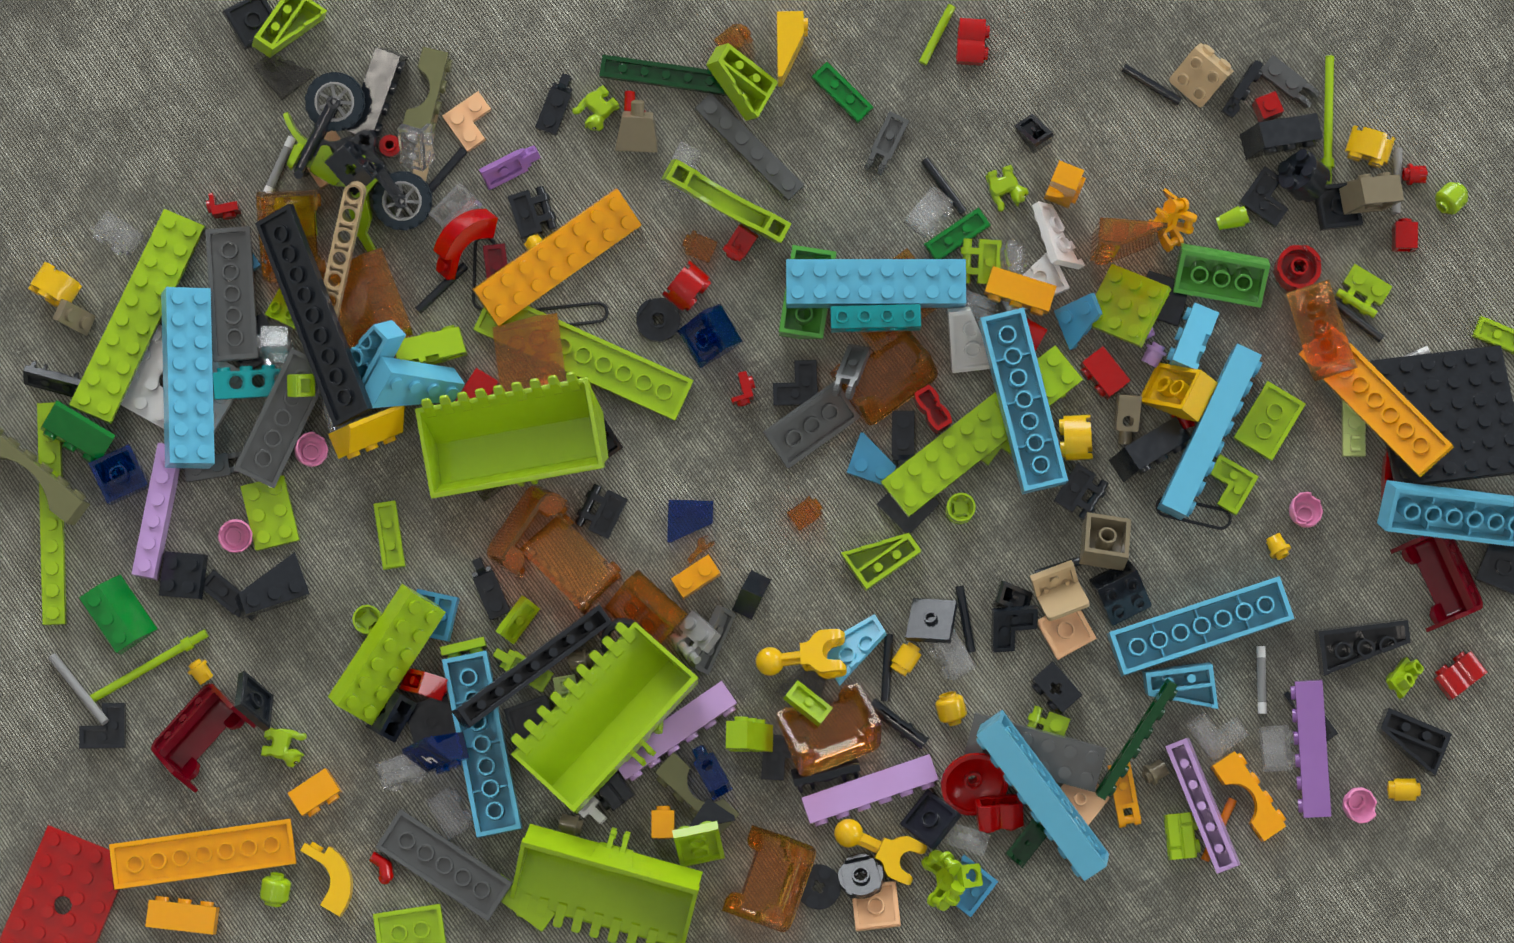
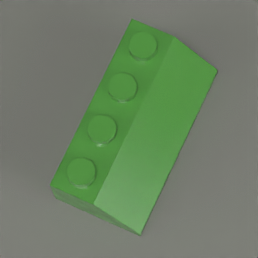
[1173,243,1270,308]
[779,245,836,339]

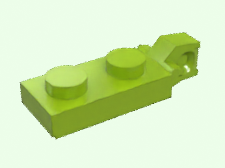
[493,648,554,693]

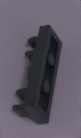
[23,361,81,397]
[791,753,861,793]

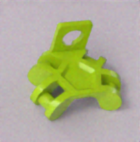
[921,850,983,911]

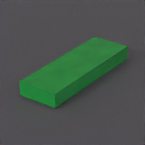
[811,62,874,124]
[924,207,991,259]

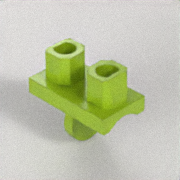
[1386,657,1424,699]

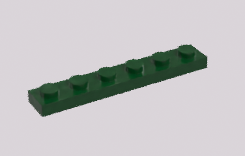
[599,54,728,96]
[1095,678,1178,800]

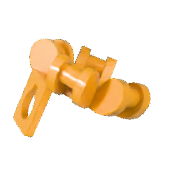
[1147,188,1197,252]

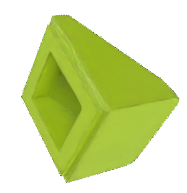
[287,374,315,397]

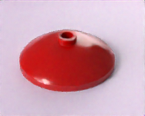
[941,753,1008,816]

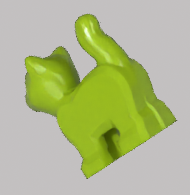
[572,85,620,132]
[985,165,1029,212]
[261,728,307,768]

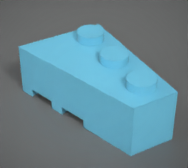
[1166,303,1219,369]
[1142,662,1218,709]

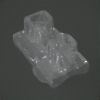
[945,823,991,857]

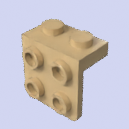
[1169,43,1234,107]
[1030,560,1090,621]

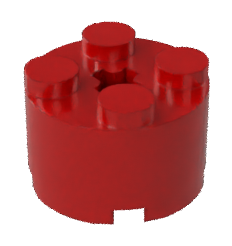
[1273,245,1321,293]
[662,260,711,311]

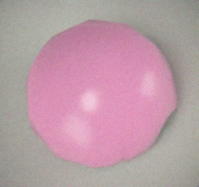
[294,432,328,467]
[1289,492,1323,528]
[218,519,253,553]
[1342,787,1377,824]

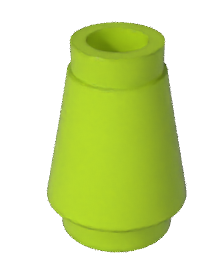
[1216,206,1250,230]

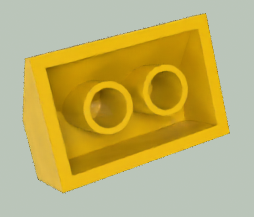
[328,406,405,460]

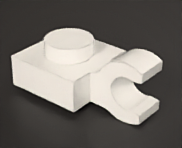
[578,796,607,825]

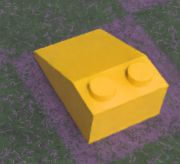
[777,11,808,87]
[1141,363,1218,422]

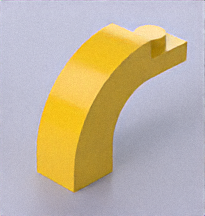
[300,841,353,917]

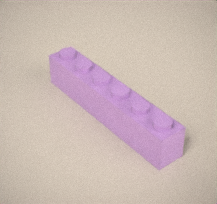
[132,443,180,581]
[618,681,737,781]
[1165,738,1241,874]
[801,754,938,827]

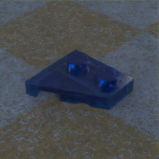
[667,500,713,543]

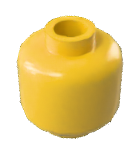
[935,691,967,726]

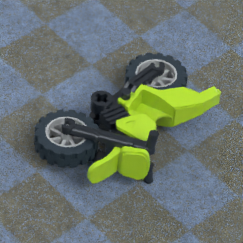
[283,72,432,256]

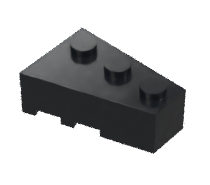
[1240,113,1323,160]
[1109,417,1190,482]
[235,552,310,619]
[1376,708,1452,777]

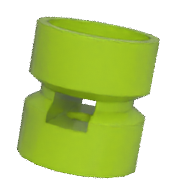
[945,493,976,525]
[352,605,382,636]

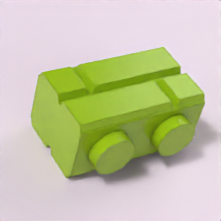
[1163,812,1201,860]

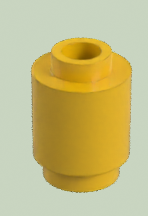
[890,642,922,677]
[1387,778,1421,801]

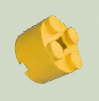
[1345,125,1395,168]
[28,262,82,307]
[1059,415,1093,461]

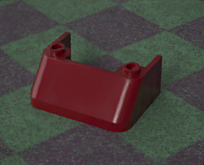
[1390,536,1483,633]
[151,683,256,793]

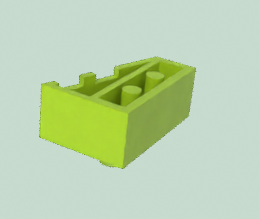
[252,0,327,58]
[706,43,778,121]
[396,325,467,365]
[840,533,922,592]
[726,716,773,752]

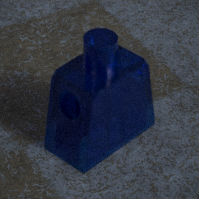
[692,745,733,800]

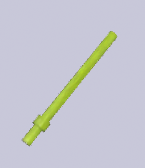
[1321,55,1334,185]
[89,629,209,702]

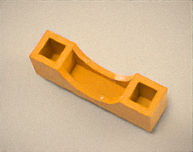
[1044,160,1086,208]
[1210,751,1286,842]

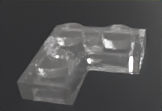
[1186,711,1249,761]

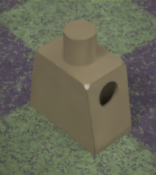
[615,100,658,153]
[1114,394,1142,445]

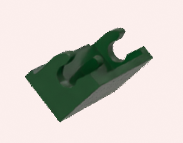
[1005,818,1047,868]

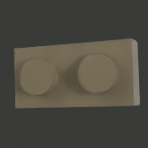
[52,299,96,336]

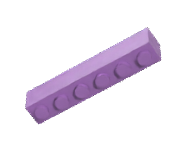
[1290,680,1331,818]

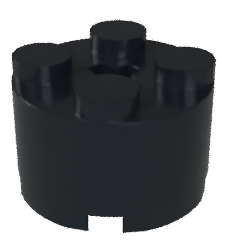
[1277,149,1331,202]

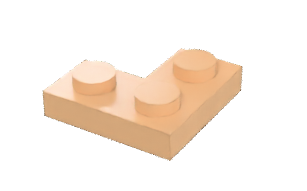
[442,91,491,153]

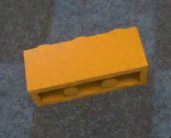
[983,266,1057,316]
[145,896,220,935]

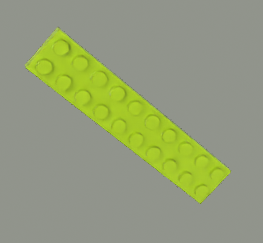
[69,209,205,424]
[473,306,694,421]
[881,345,1083,517]

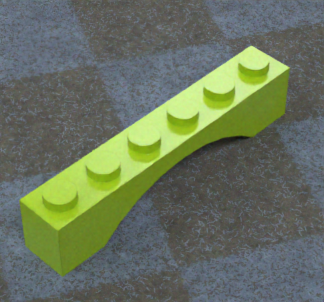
[661,159,792,243]

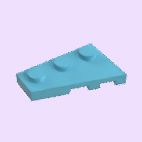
[827,614,887,686]

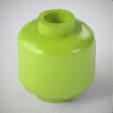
[1435,182,1468,215]
[260,872,291,907]

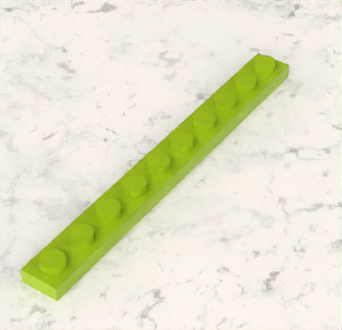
[37,402,67,626]

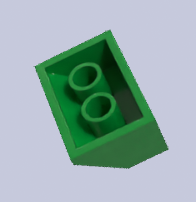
[41,401,115,464]
[79,574,158,655]

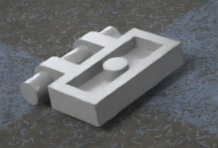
[670,610,721,664]

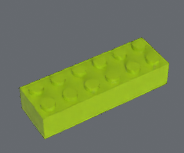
[328,584,446,725]

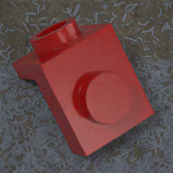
[206,193,241,220]
[722,224,759,261]
[731,371,755,407]

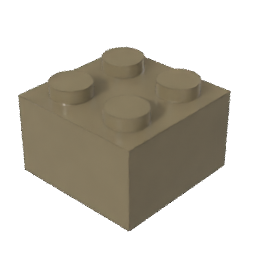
[1339,172,1404,215]
[1079,512,1131,571]

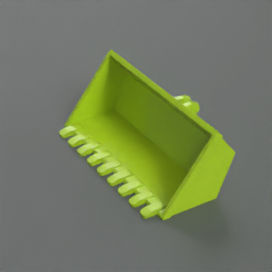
[415,372,608,499]
[511,622,699,814]
[510,824,703,943]

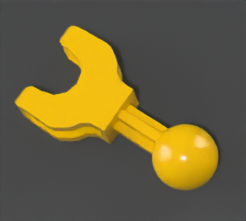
[756,629,847,679]
[834,819,928,885]

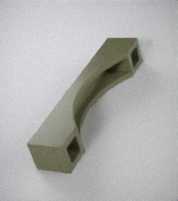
[0,427,90,526]

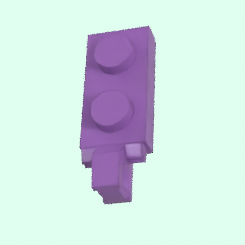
[479,145,541,190]

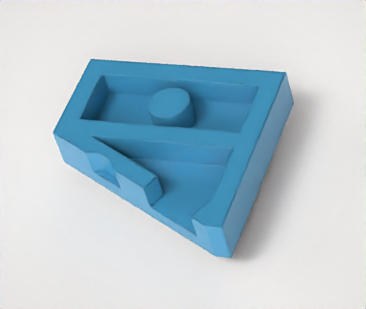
[1054,293,1103,350]

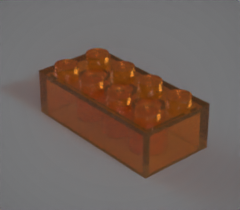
[1286,279,1358,381]

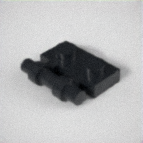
[508,186,557,239]
[1053,463,1109,521]
[574,484,628,540]

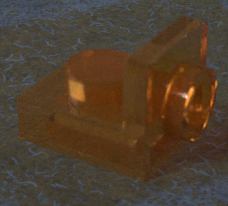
[714,24,753,50]
[682,230,718,263]
[787,496,823,531]

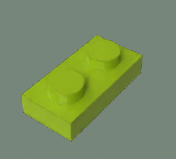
[496,595,540,645]
[440,637,487,658]
[783,680,833,727]

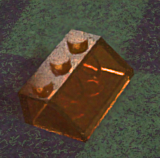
[605,570,688,645]

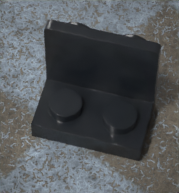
[1089,560,1152,625]

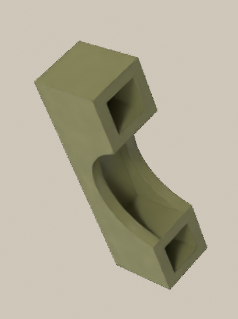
[401,47,453,141]
[655,752,740,834]

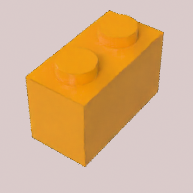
[671,554,721,600]
[287,768,342,817]
[651,806,675,839]

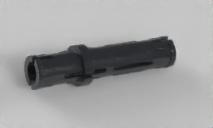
[867,698,929,749]

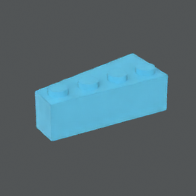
[350,320,406,387]
[365,356,465,408]

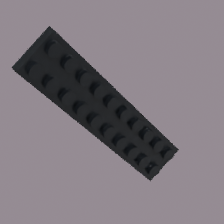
[255,204,373,427]

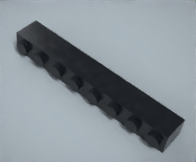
[451,604,613,730]

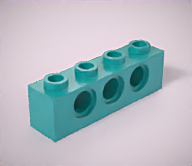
[830,304,921,333]
[213,365,281,400]

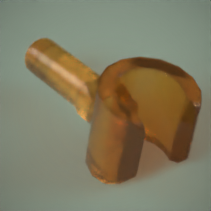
[687,535,714,563]

